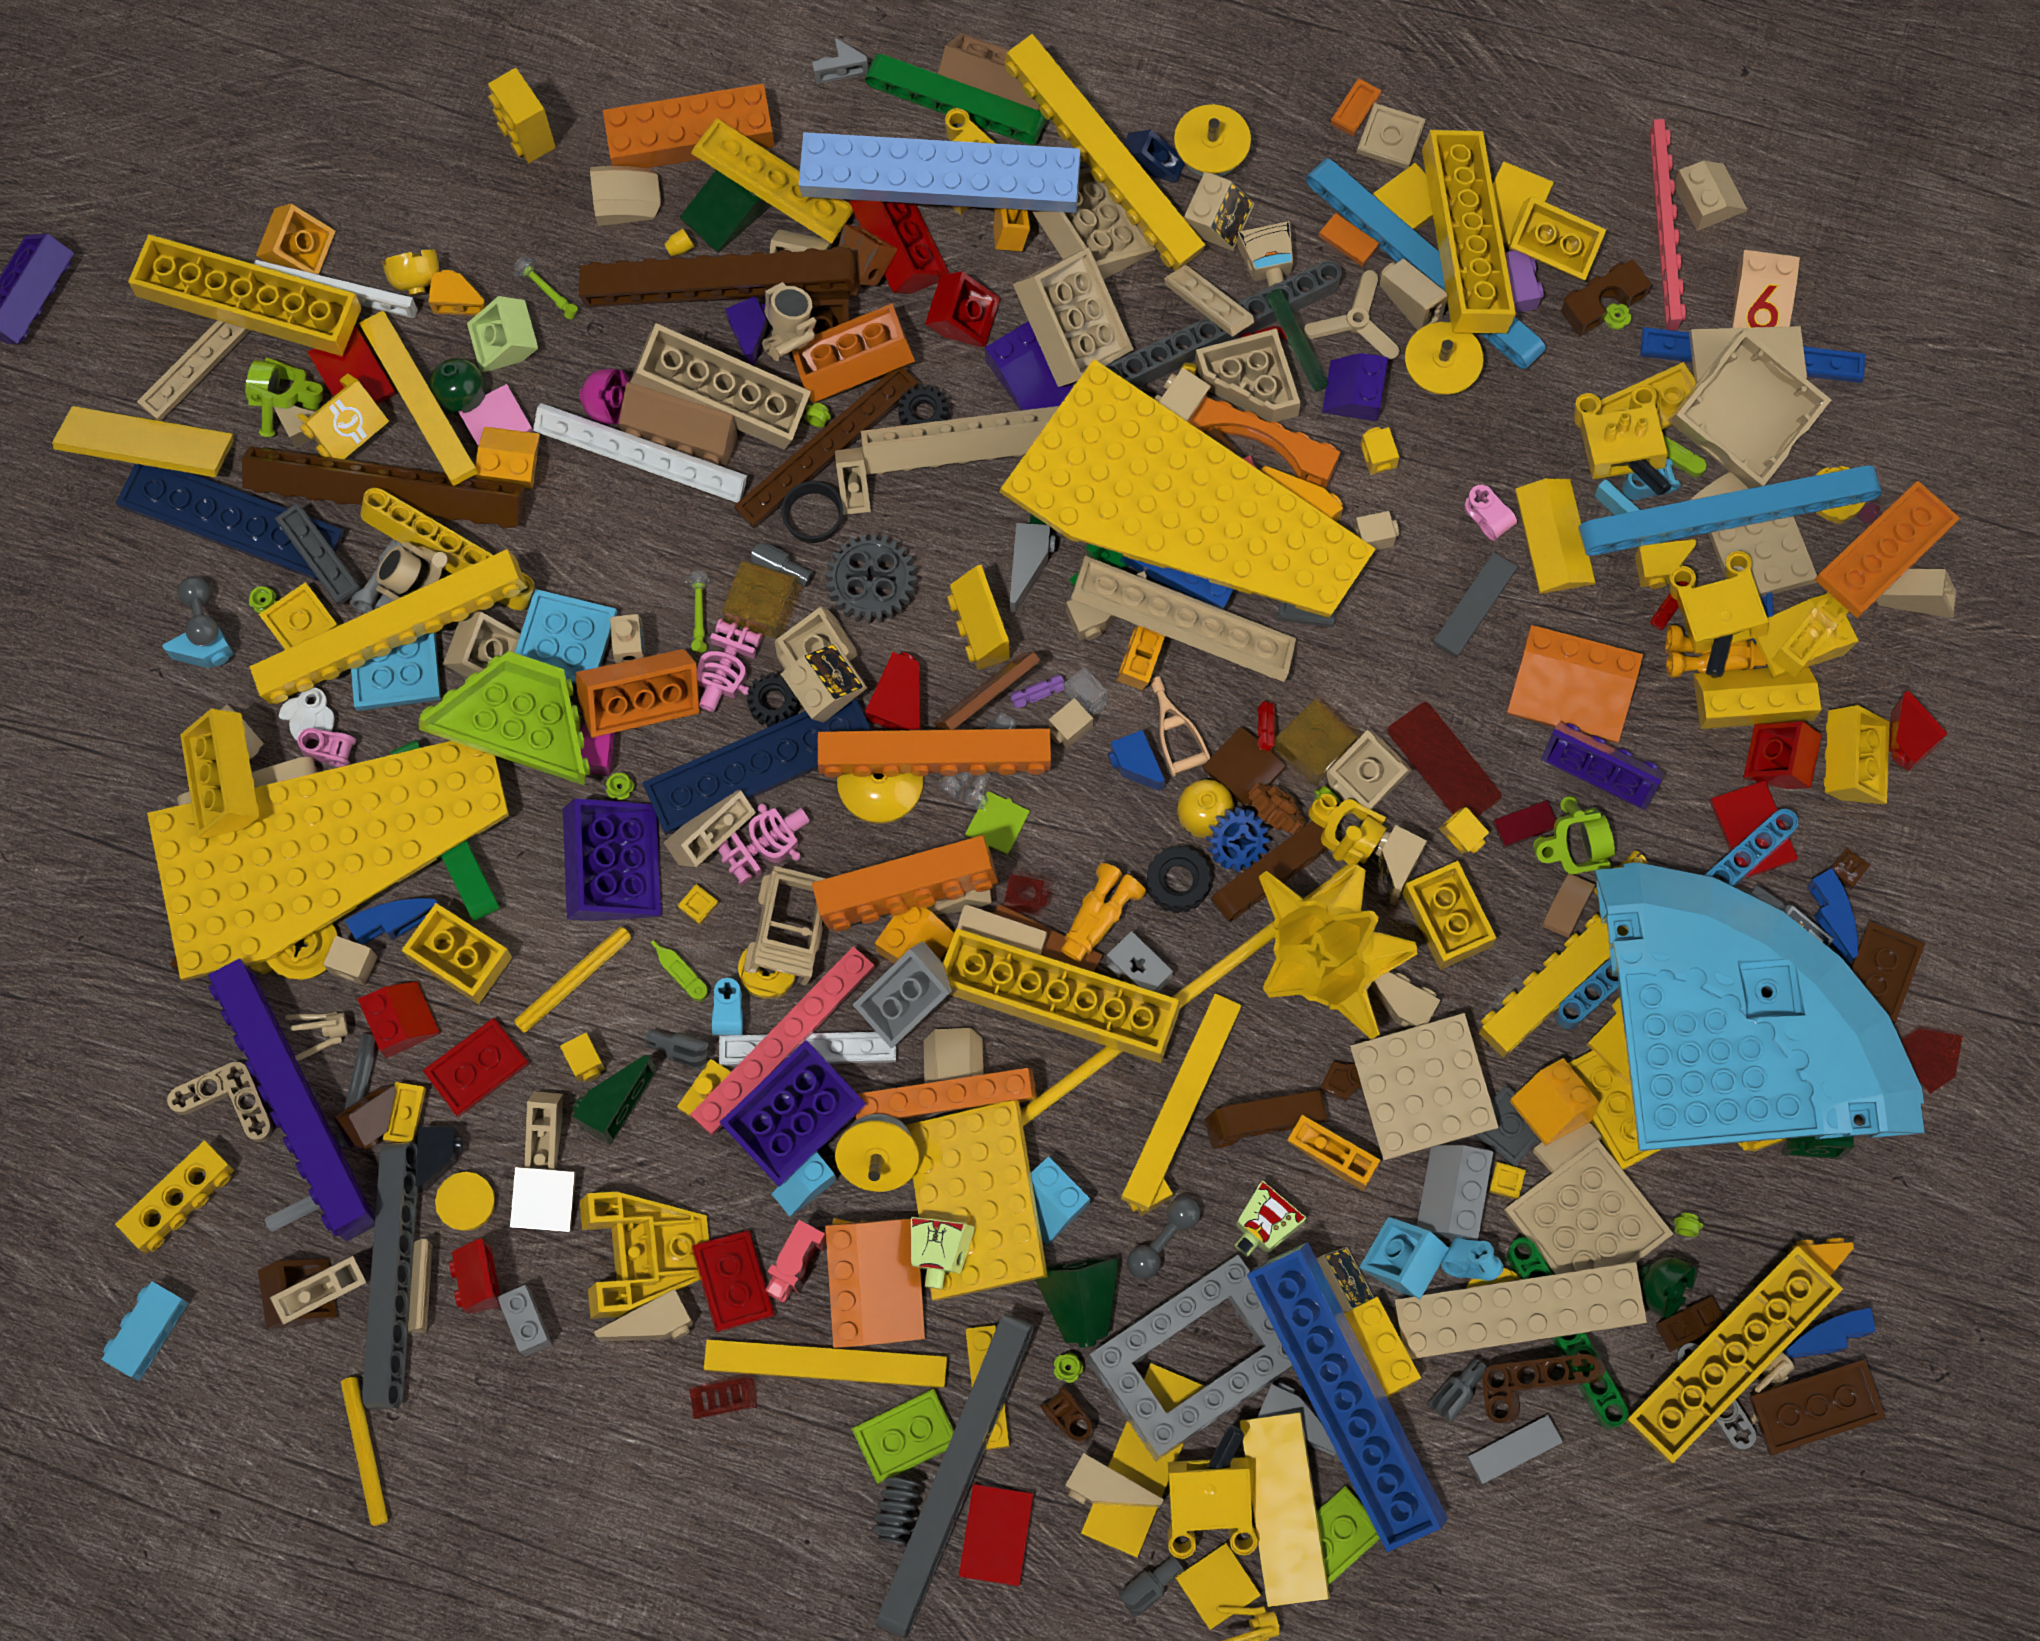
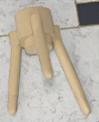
[285,1012,348,1061]
[1749,1352,1794,1426]

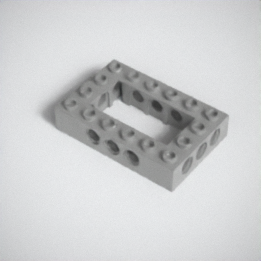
[1087,1255,1293,1462]

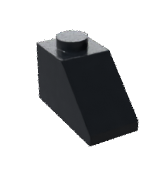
[415,1127,463,1191]

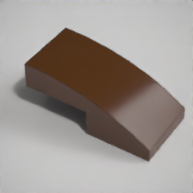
[1655,1296,1725,1352]

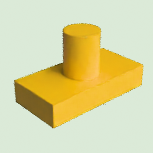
[677,1059,731,1119]

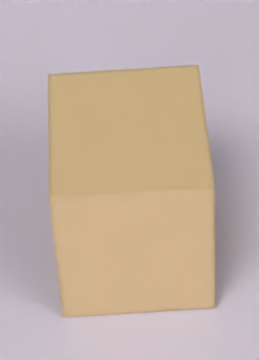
[323,936,377,986]

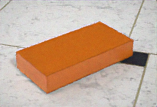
[1330,78,1382,137]
[1319,213,1380,267]

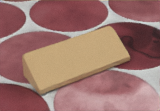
[957,905,1047,955]
[408,1239,433,1333]

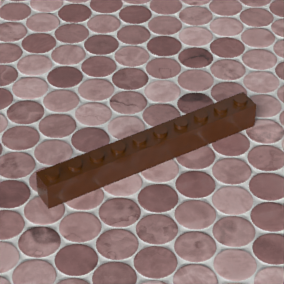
[578,247,856,307]
[242,446,525,528]

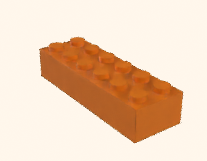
[603,83,775,168]
[812,835,998,932]

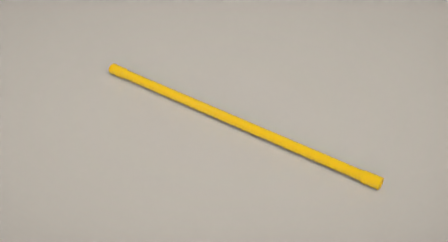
[1020,864,1359,1126]

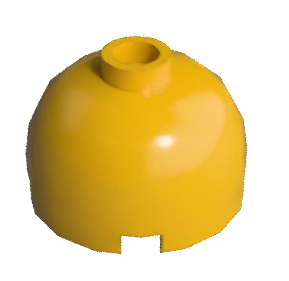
[382,249,439,296]
[1177,779,1235,839]

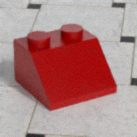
[925,271,1000,347]
[1743,721,1822,789]
[357,981,440,1059]
[449,1238,501,1314]

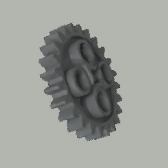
[825,533,917,624]

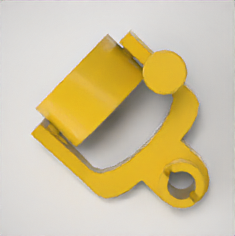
[1308,794,1387,867]

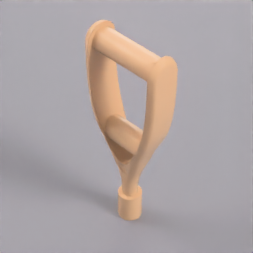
[1150,677,1210,777]

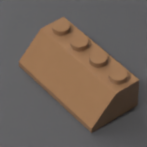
[938,33,1061,111]
[619,382,738,466]

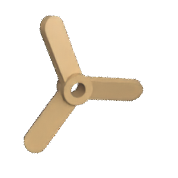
[1304,270,1400,360]

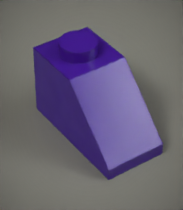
[725,296,769,365]

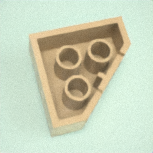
[1195,329,1300,422]

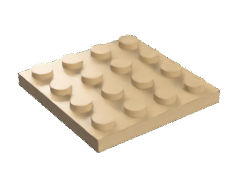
[1350,1013,1499,1161]
[1503,1139,1673,1275]

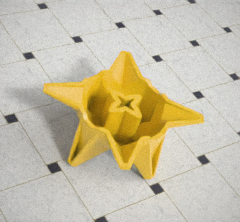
[1259,865,1417,1040]

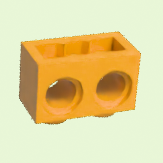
[1116,625,1165,690]

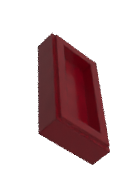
[1493,800,1556,848]

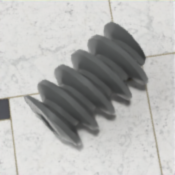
[871,1477,922,1546]

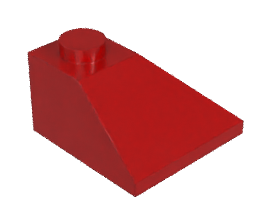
[1889,690,1948,772]

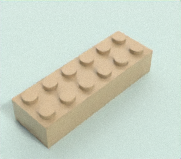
[630,323,811,450]

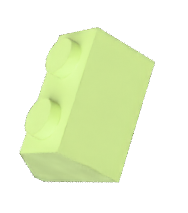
[467,296,538,372]

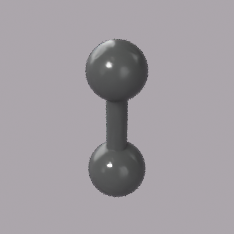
[178,576,219,647]
[1127,1196,1200,1279]

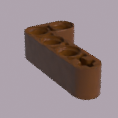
[1204,1090,1329,1149]
[1482,1354,1605,1424]

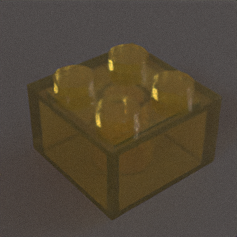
[722,561,797,639]
[1274,699,1357,786]

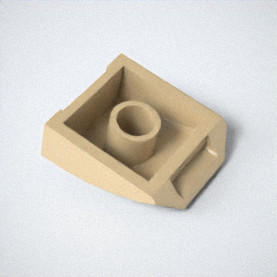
[590,166,661,226]
[775,606,858,669]
[1326,730,1412,810]
[924,1028,984,1083]

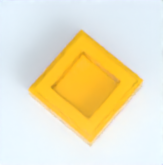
[677,884,719,926]
[1489,1162,1526,1200]

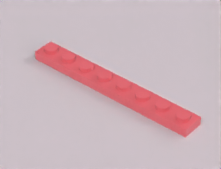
[1649,119,1686,331]
[690,946,875,1137]

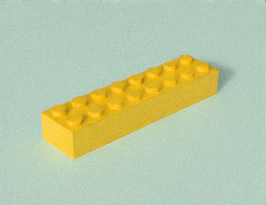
[1422,130,1516,333]
[128,234,362,356]
[943,928,1180,1064]
[1626,1246,1843,1465]

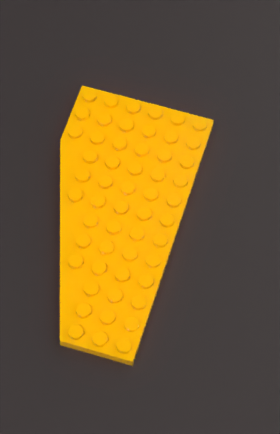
[999,359,1376,618]
[147,741,509,981]

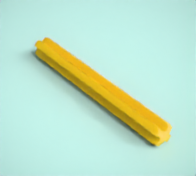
[514,926,631,1032]
[341,1377,388,1526]

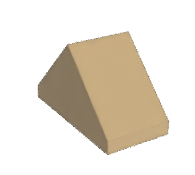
[274,406,315,448]

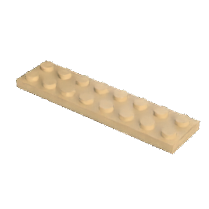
[1071,556,1296,682]
[1395,1262,1647,1360]

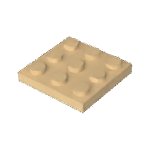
[1708,516,1817,597]

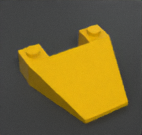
[579,1192,709,1319]

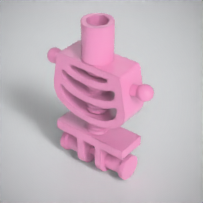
[697,619,763,712]
[716,804,810,885]

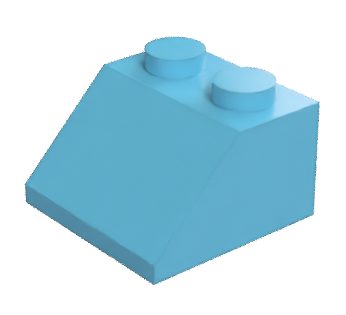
[1031,1156,1090,1246]
[1359,1217,1449,1299]

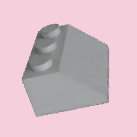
[853,941,952,1049]
[1417,1145,1493,1241]

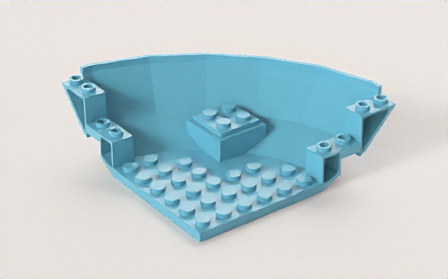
[1595,863,1925,1151]

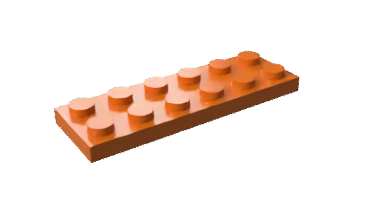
[1815,481,1960,619]

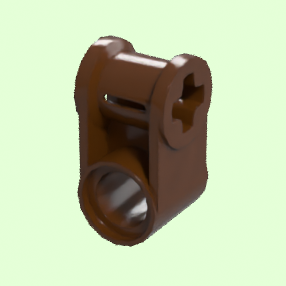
[1039,1386,1093,1446]

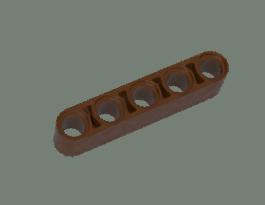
[1210,821,1340,922]

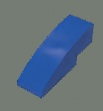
[1807,868,1858,965]
[345,898,438,945]
[1782,1308,1876,1359]

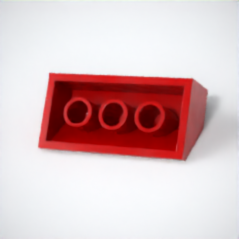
[849,200,950,294]

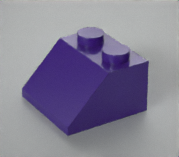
[1322,353,1388,421]

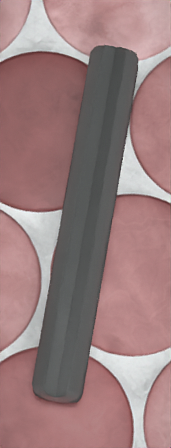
[337,1034,377,1149]

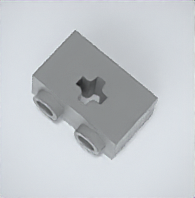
[1106,931,1173,993]
[497,1285,552,1357]

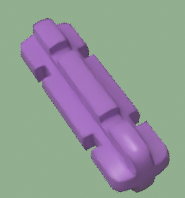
[1010,674,1065,708]

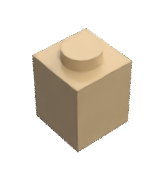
[1354,511,1399,551]
[1048,698,1093,749]

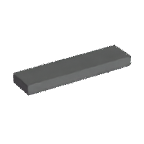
[275,503,361,606]
[1433,552,1518,659]

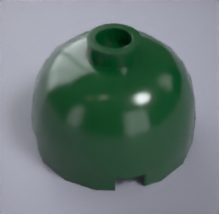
[429,358,486,415]
[1639,1257,1697,1319]

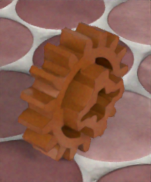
[1248,782,1305,834]

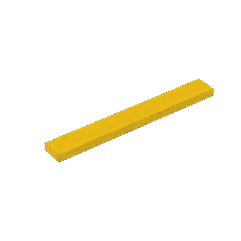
[359,310,478,486]
[1121,994,1242,1211]
[704,1340,947,1388]

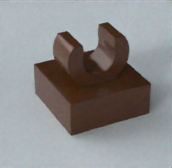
[1830,848,1870,890]

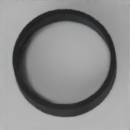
[781,481,843,543]

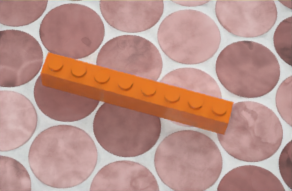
[818,729,1051,778]

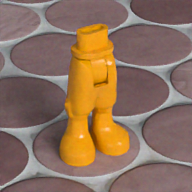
[1665,625,1766,678]
[1061,863,1146,962]

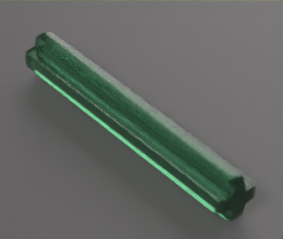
[1267,288,1328,392]

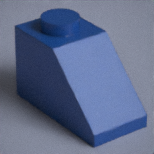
[1107,730,1165,791]

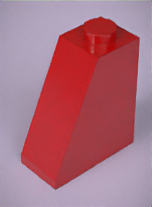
[865,652,921,731]

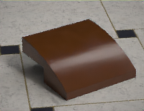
[1202,726,1286,808]

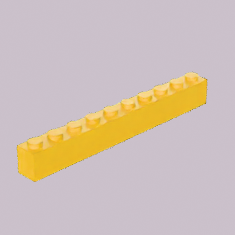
[1004,34,1205,271]
[249,549,528,704]

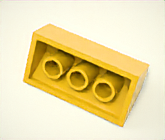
[1693,667,1822,729]
[180,708,259,839]

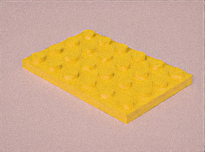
[905,1101,1048,1301]

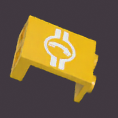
[297,373,389,459]

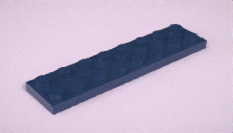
[116,464,345,582]
[642,698,871,835]

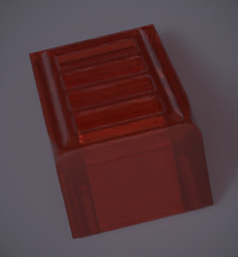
[689,1377,758,1419]

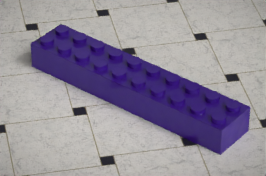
[208,958,375,1242]

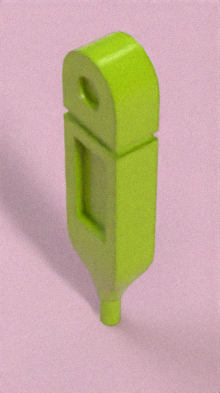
[1663,435,1707,477]
[650,940,708,1002]

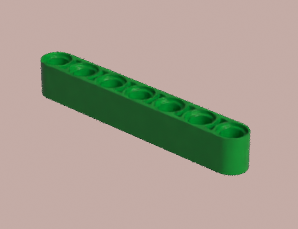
[864,54,1047,145]
[390,739,500,922]
[1506,1238,1628,1430]

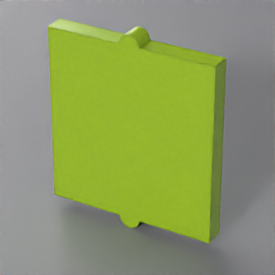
[965,791,1030,856]

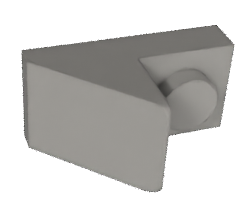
[812,39,868,84]

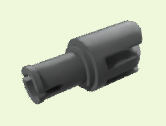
[751,543,812,588]
[645,1029,708,1071]
[1427,1358,1487,1423]
[1119,1555,1184,1616]

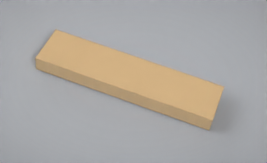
[1164,265,1254,337]

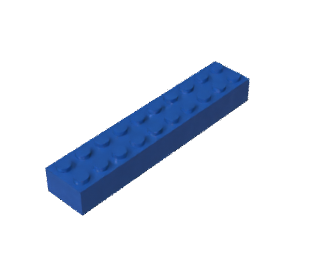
[1246,1242,1448,1552]

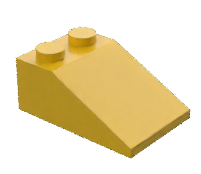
[1754,594,1859,678]

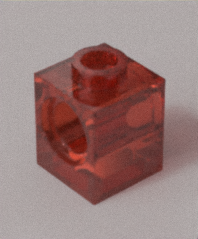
[1004,874,1049,916]

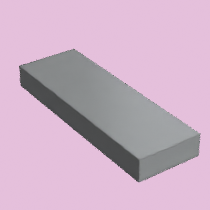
[1467,1415,1563,1485]

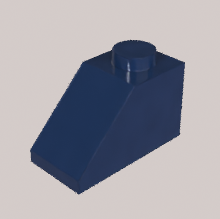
[1124,129,1184,183]

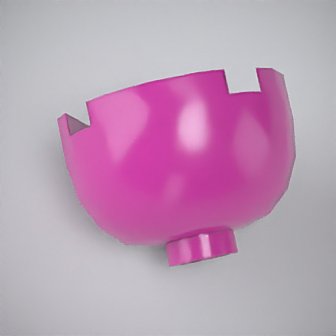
[580,368,630,424]

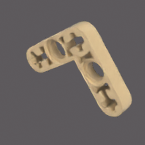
[167,1061,273,1143]

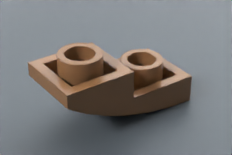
[1542,874,1596,938]

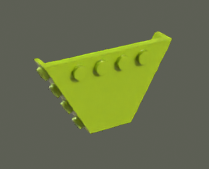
[419,651,590,785]

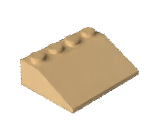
[1031,167,1156,280]
[1013,247,1134,387]

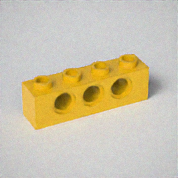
[115,1140,235,1254]

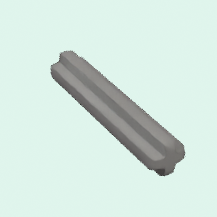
[265,1195,320,1232]

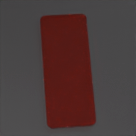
[1387,702,1502,818]

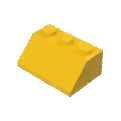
[1509,196,1606,281]
[946,565,1010,670]
[1824,705,1890,804]

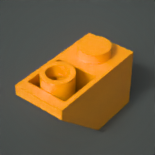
[1788,1238,1854,1276]

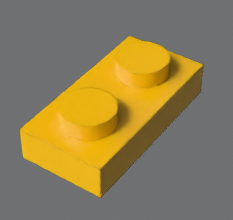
[383,1082,426,1143]

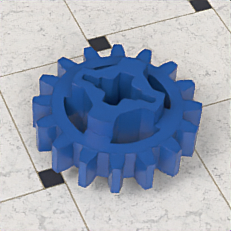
[1206,807,1270,871]

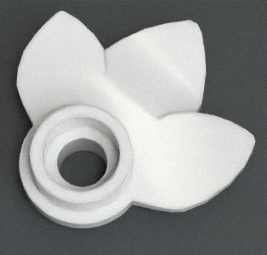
[279,687,335,741]

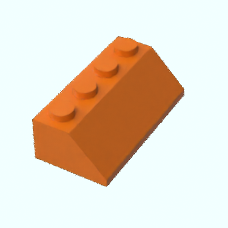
[792,303,915,403]
[576,649,699,738]

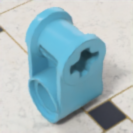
[1622,459,1681,500]
[712,978,743,1035]
[1441,1238,1503,1281]

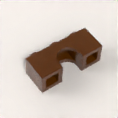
[1561,259,1652,337]

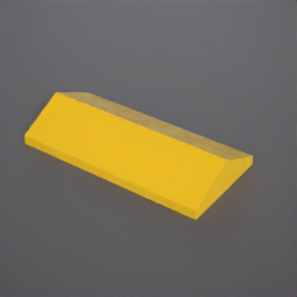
[1585,362,1695,429]
[1515,478,1596,594]

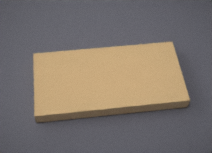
[1689,326,1807,385]

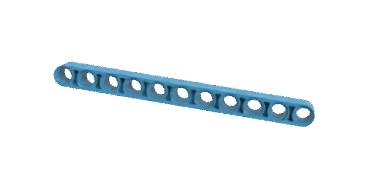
[1306,158,1546,370]
[1578,466,1882,556]
[1555,809,1798,1029]

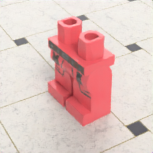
[765,1220,827,1304]

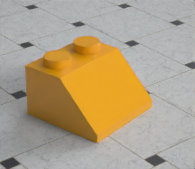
[256,203,336,275]
[475,426,540,489]
[874,906,954,964]
[1510,1058,1600,1146]

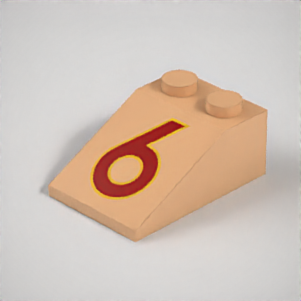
[1731,250,1800,328]

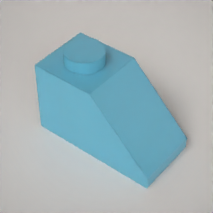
[162,626,234,668]
[772,1152,837,1218]

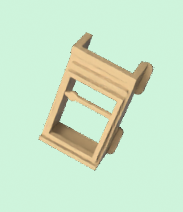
[744,866,826,986]

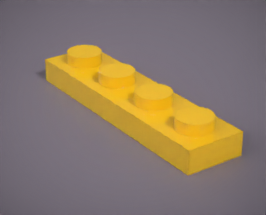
[965,1325,1009,1450]

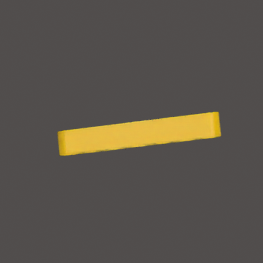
[360,488,534,611]

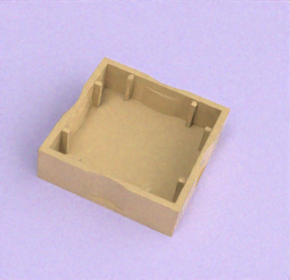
[1667,329,1831,488]

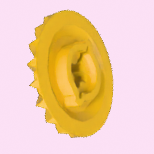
[266,923,337,981]

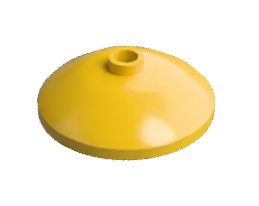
[837,773,923,824]

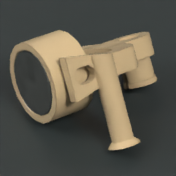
[762,282,816,361]
[375,541,447,601]

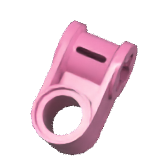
[1464,485,1517,541]
[298,728,356,767]

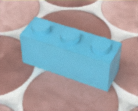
[101,1281,189,1381]

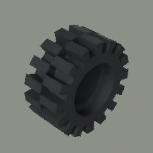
[898,384,949,426]
[747,672,800,728]

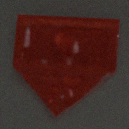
[1901,1029,1963,1094]

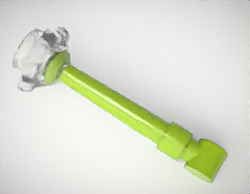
[513,256,578,319]
[684,571,713,653]

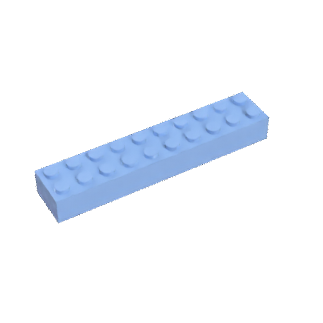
[799,132,1081,213]

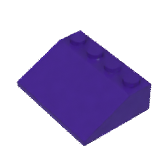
[985,321,1119,411]
[1541,722,1664,810]
[562,798,661,921]
[719,1040,867,1187]

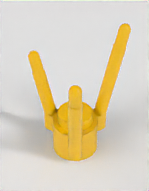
[1217,1606,1280,1641]

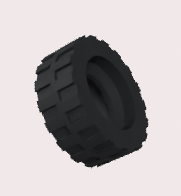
[1146,846,1211,914]

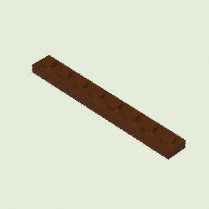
[734,367,918,529]

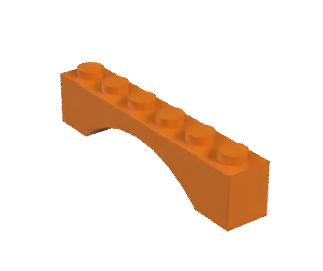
[1188,395,1340,489]
[856,1068,1037,1121]

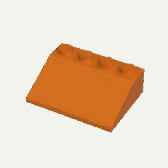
[1507,625,1643,744]
[825,1218,925,1348]

